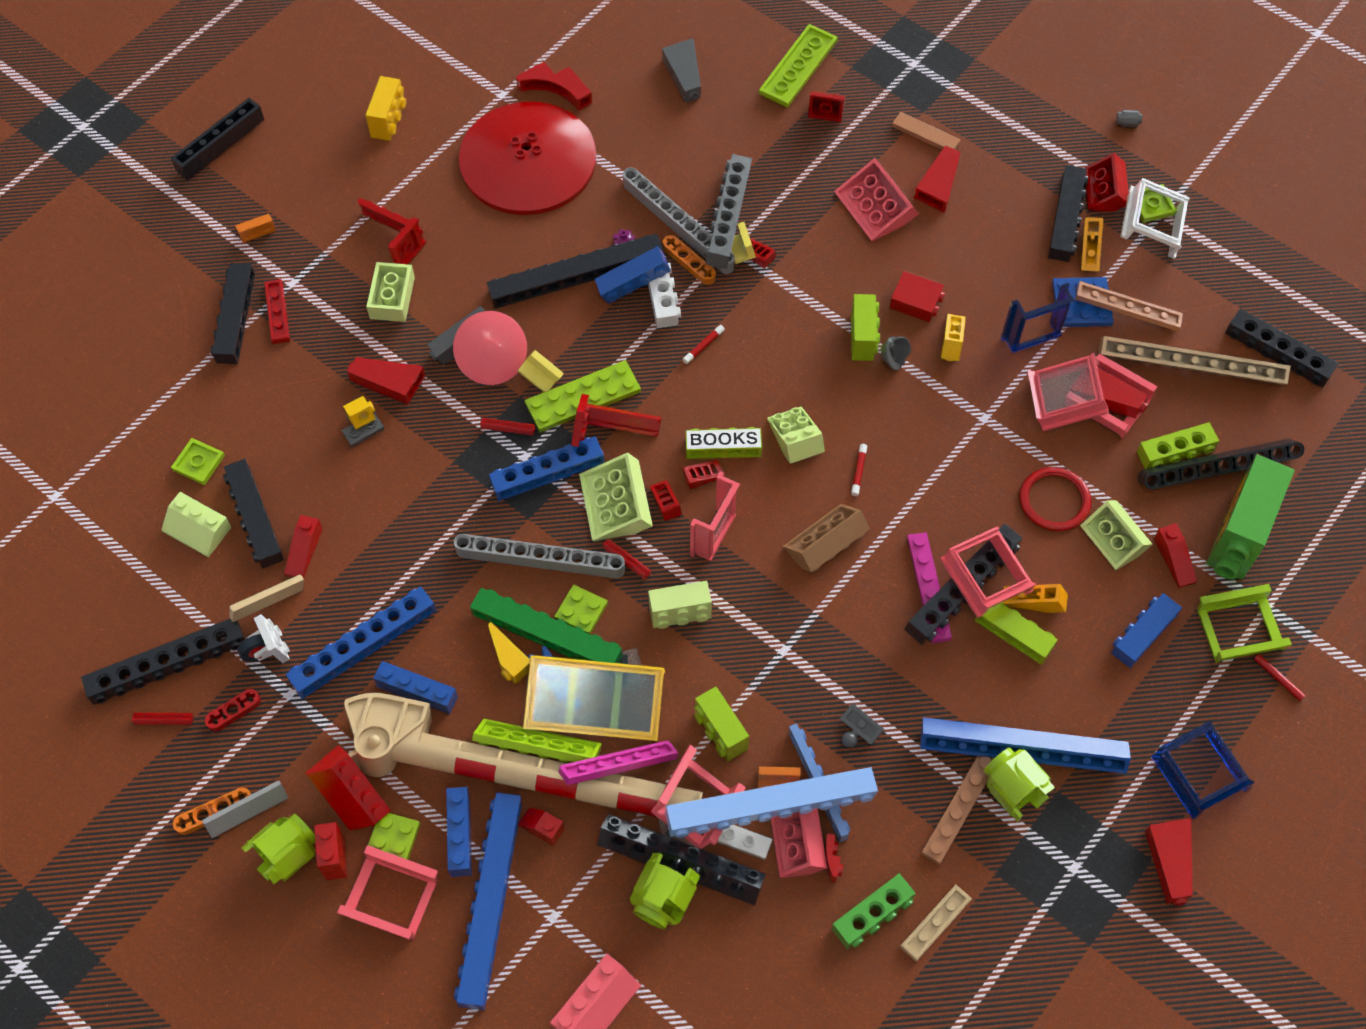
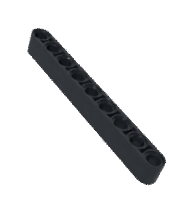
[1138,439,1305,489]

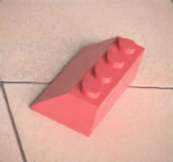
[771,809,828,878]
[550,953,641,1029]

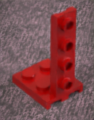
[358,198,427,265]
[571,394,661,447]

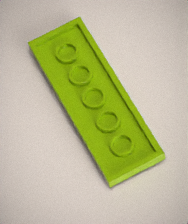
[759,24,838,108]
[525,360,641,433]
[472,719,602,762]

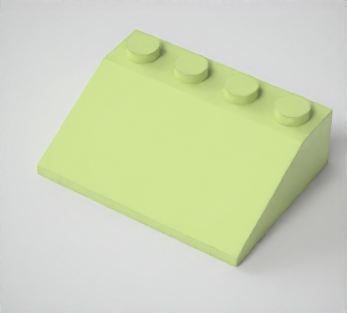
[579,453,653,542]

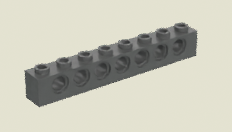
[704,154,752,269]

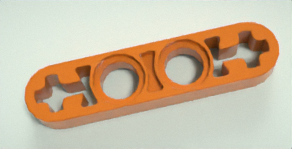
[663,235,716,285]
[173,788,251,835]

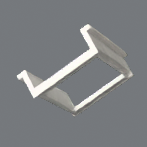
[1120,178,1190,259]

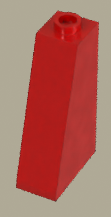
[914,145,961,213]
[347,357,426,405]
[1070,367,1148,419]
[1145,818,1193,906]

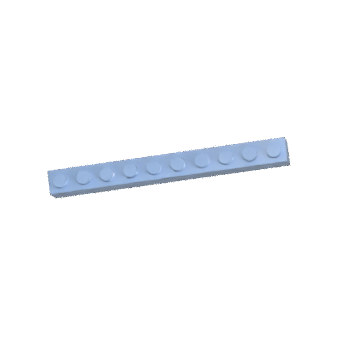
[665,767,878,838]

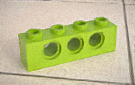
[1136,422,1219,469]

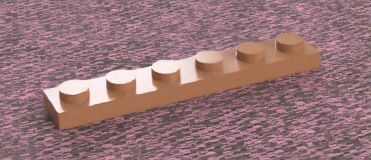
[1075,281,1183,332]
[921,756,994,865]

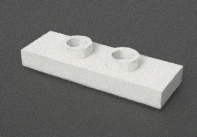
[717,825,772,860]

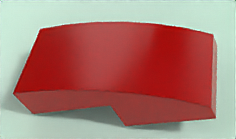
[825,833,843,883]

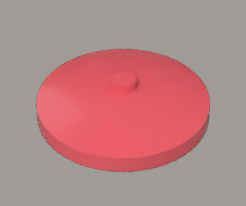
[453,311,527,385]

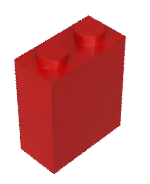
[890,271,945,322]
[314,822,347,881]

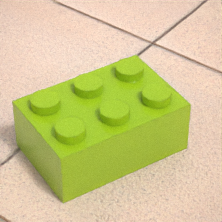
[851,294,880,361]
[694,687,749,762]

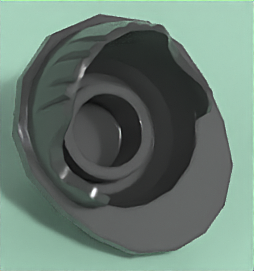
[880,336,911,370]

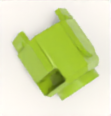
[984,748,1054,822]
[241,813,316,884]
[630,853,700,930]

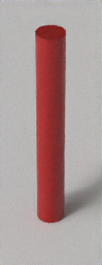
[1254,654,1306,701]

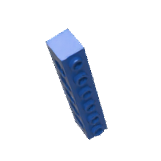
[489,436,604,501]

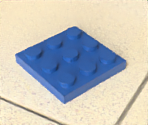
[1052,277,1114,327]

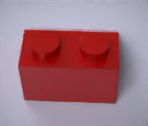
[808,91,846,122]

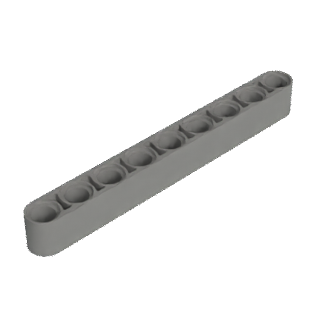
[623,167,735,274]
[454,534,625,578]

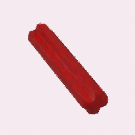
[480,418,535,435]
[603,539,651,579]
[132,712,193,725]

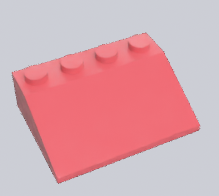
[834,158,919,242]

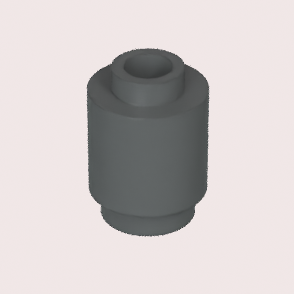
[1116,110,1142,128]

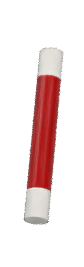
[682,325,725,364]
[851,444,867,496]

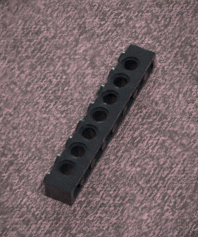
[904,523,1023,645]
[81,619,246,705]
[597,814,766,906]

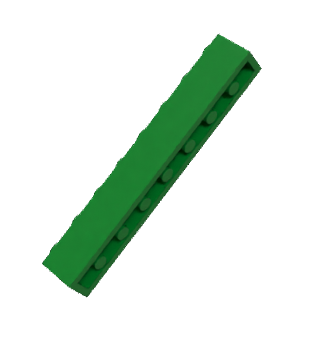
[470,588,623,676]

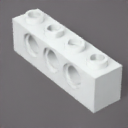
[648,256,681,328]

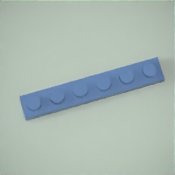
[788,724,850,843]

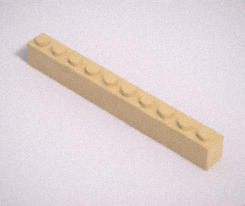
[1098,336,1291,385]

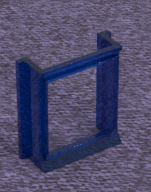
[1001,283,1075,353]
[1151,720,1255,819]

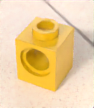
[343,396,375,429]

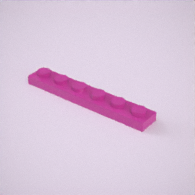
[907,532,952,643]
[558,740,678,785]

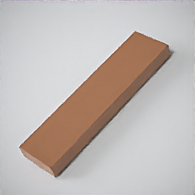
[892,112,961,150]

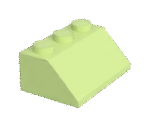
[162,492,232,558]
[1080,500,1153,570]

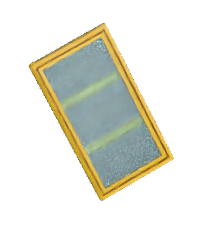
[523,655,665,741]

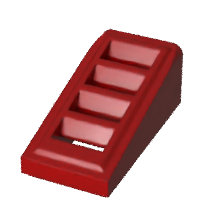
[750,238,776,269]
[683,460,725,489]
[649,480,682,521]

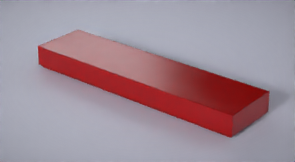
[264,279,290,344]

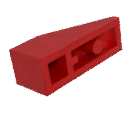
[284,515,323,579]
[1154,523,1197,588]

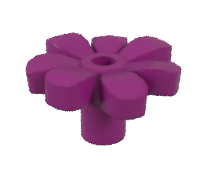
[613,229,635,245]

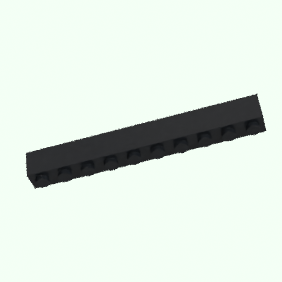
[486,233,664,309]

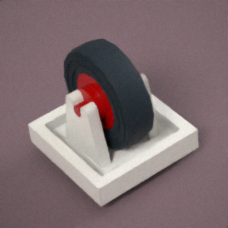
[237,614,290,663]

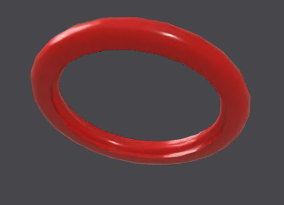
[1020,467,1092,531]

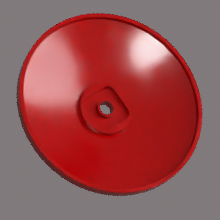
[459,102,596,215]

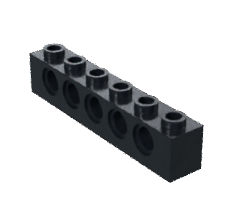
[1225,309,1339,388]

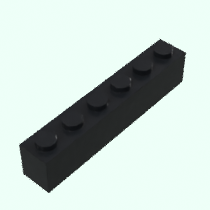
[171,98,265,180]
[1048,165,1088,262]
[211,263,255,364]
[223,459,284,569]

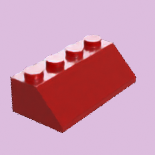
[305,745,391,831]

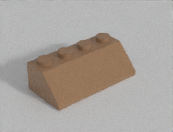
[783,504,870,572]

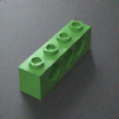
[831,873,916,949]

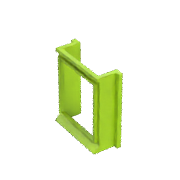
[1197,584,1292,663]

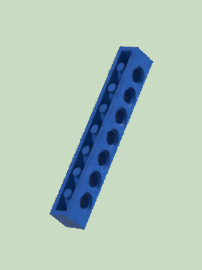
[286,587,436,699]

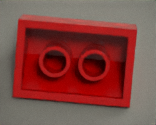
[1085,153,1129,212]

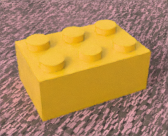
[365,76,406,141]

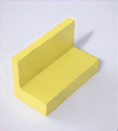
[731,222,756,264]
[518,350,564,392]

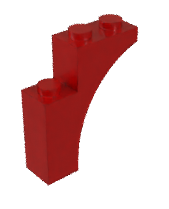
[516,62,592,111]

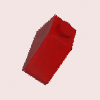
[518,807,565,846]

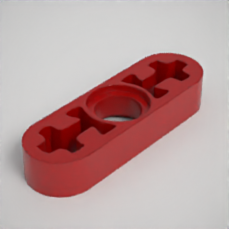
[205,689,261,732]

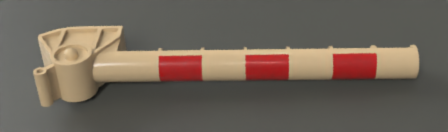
[344,693,703,818]

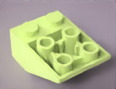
[767,406,825,464]

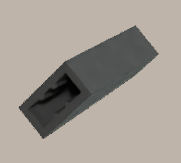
[662,38,701,103]
[427,306,485,364]

